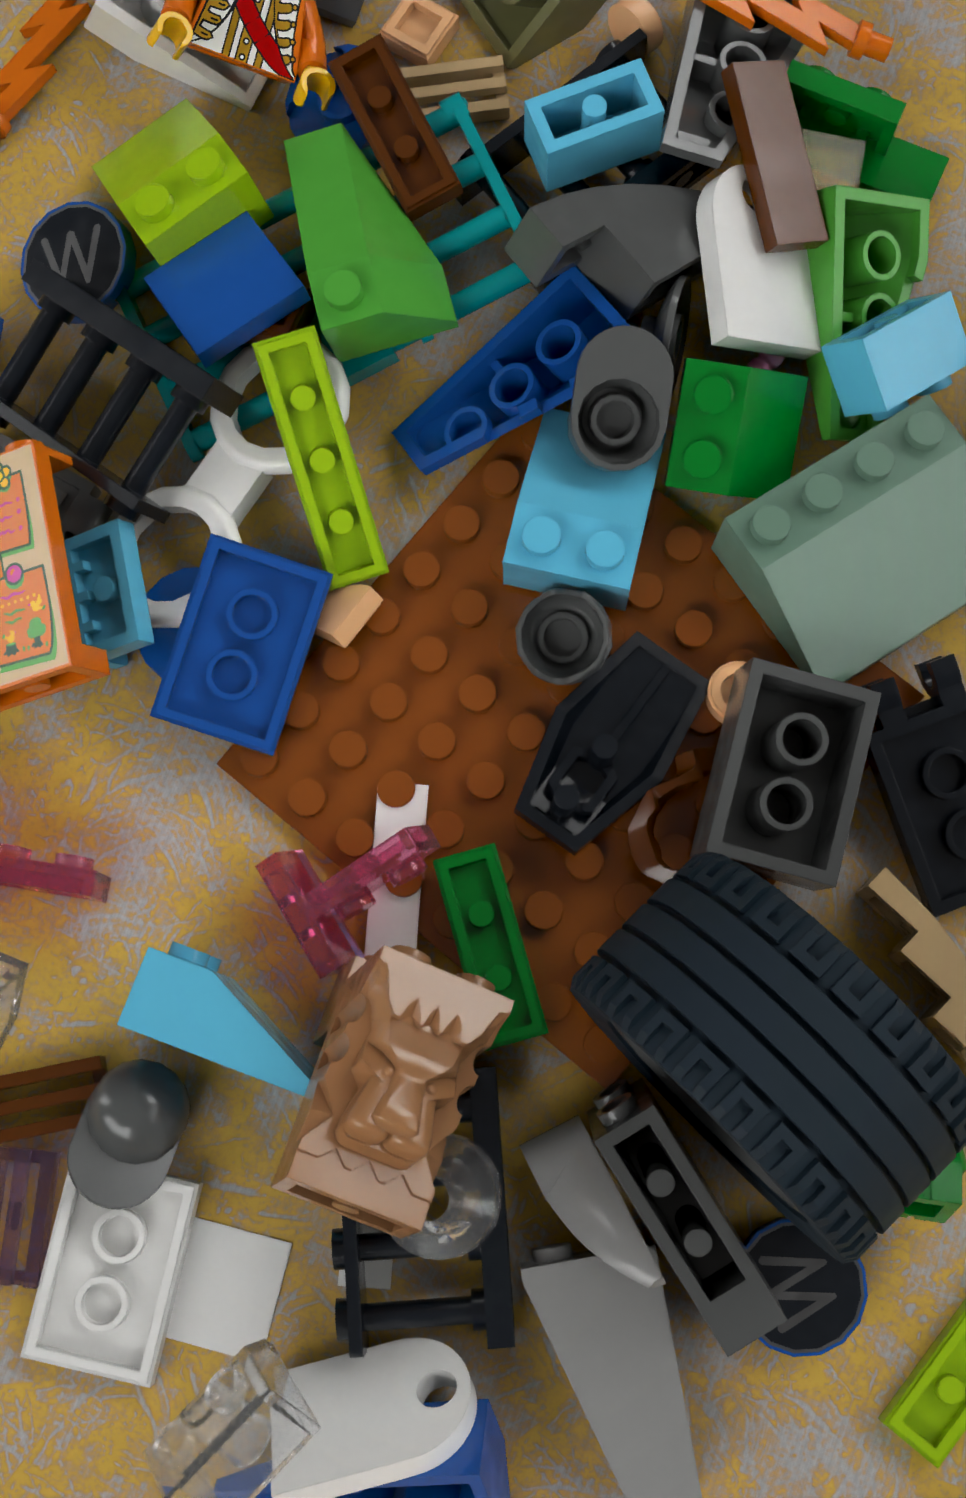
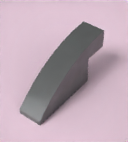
[504,184,754,321]

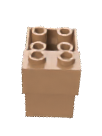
[271,945,515,1239]

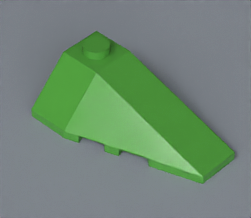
[284,123,459,362]
[806,185,930,442]

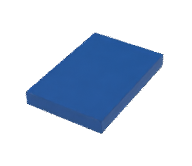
[150,533,333,756]

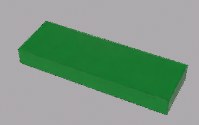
[432,843,549,1051]

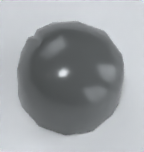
[515,588,613,685]

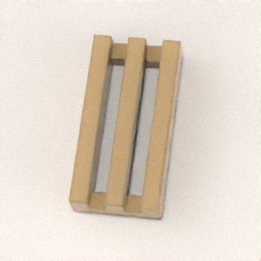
[399,55,510,124]

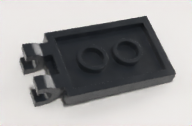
[859,654,966,918]

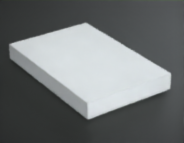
[20,1171,203,1388]

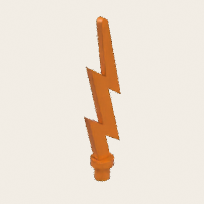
[0,0,91,139]
[699,0,894,63]

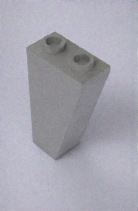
[520,1239,702,1498]

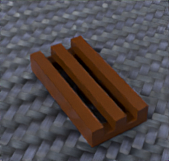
[0,1055,108,1144]

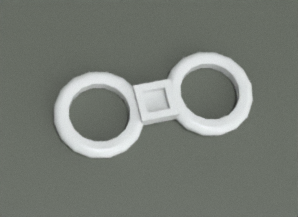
[117,343,351,628]

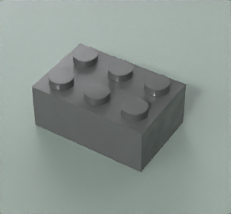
[690,657,882,891]

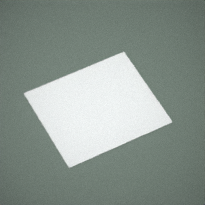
[166,1217,293,1364]

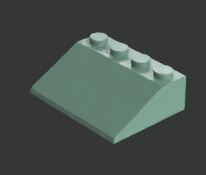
[711,394,966,683]

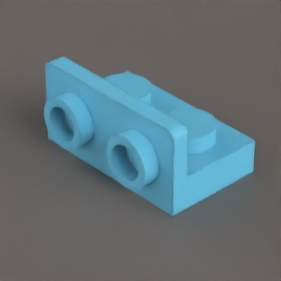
[64,518,155,669]

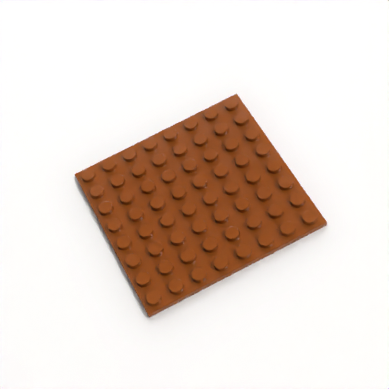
[216,413,925,1088]

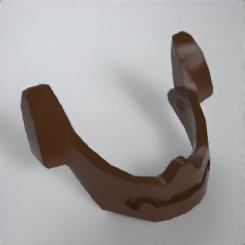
[628,747,768,884]

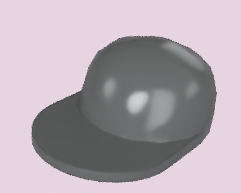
[567,325,674,472]
[67,1059,191,1210]

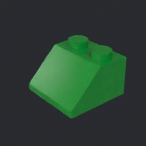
[664,358,809,498]

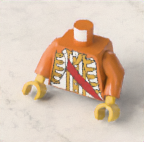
[147,0,336,111]

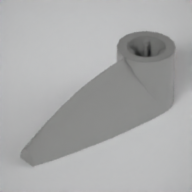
[519,1115,666,1288]

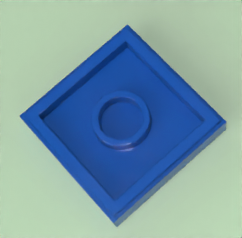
[144,211,311,369]

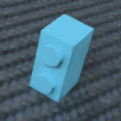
[524,58,665,192]
[820,291,966,421]

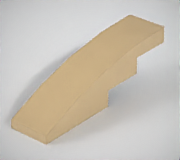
[856,867,966,1063]

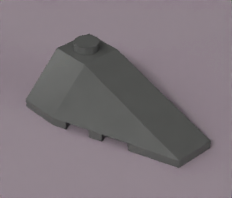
[659,0,804,169]

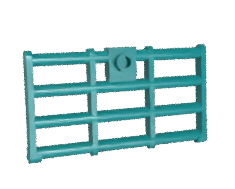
[116,91,531,463]

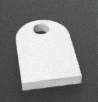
[696,164,821,360]
[266,1337,477,1498]

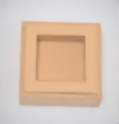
[379,0,460,66]

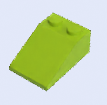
[91,98,274,266]

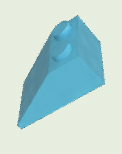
[502,409,666,611]
[117,941,314,1096]

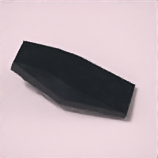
[514,631,709,856]

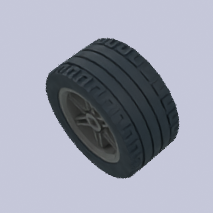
[570,852,966,1264]

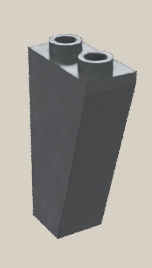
[587,1078,787,1357]

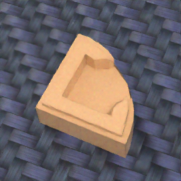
[314,584,383,648]

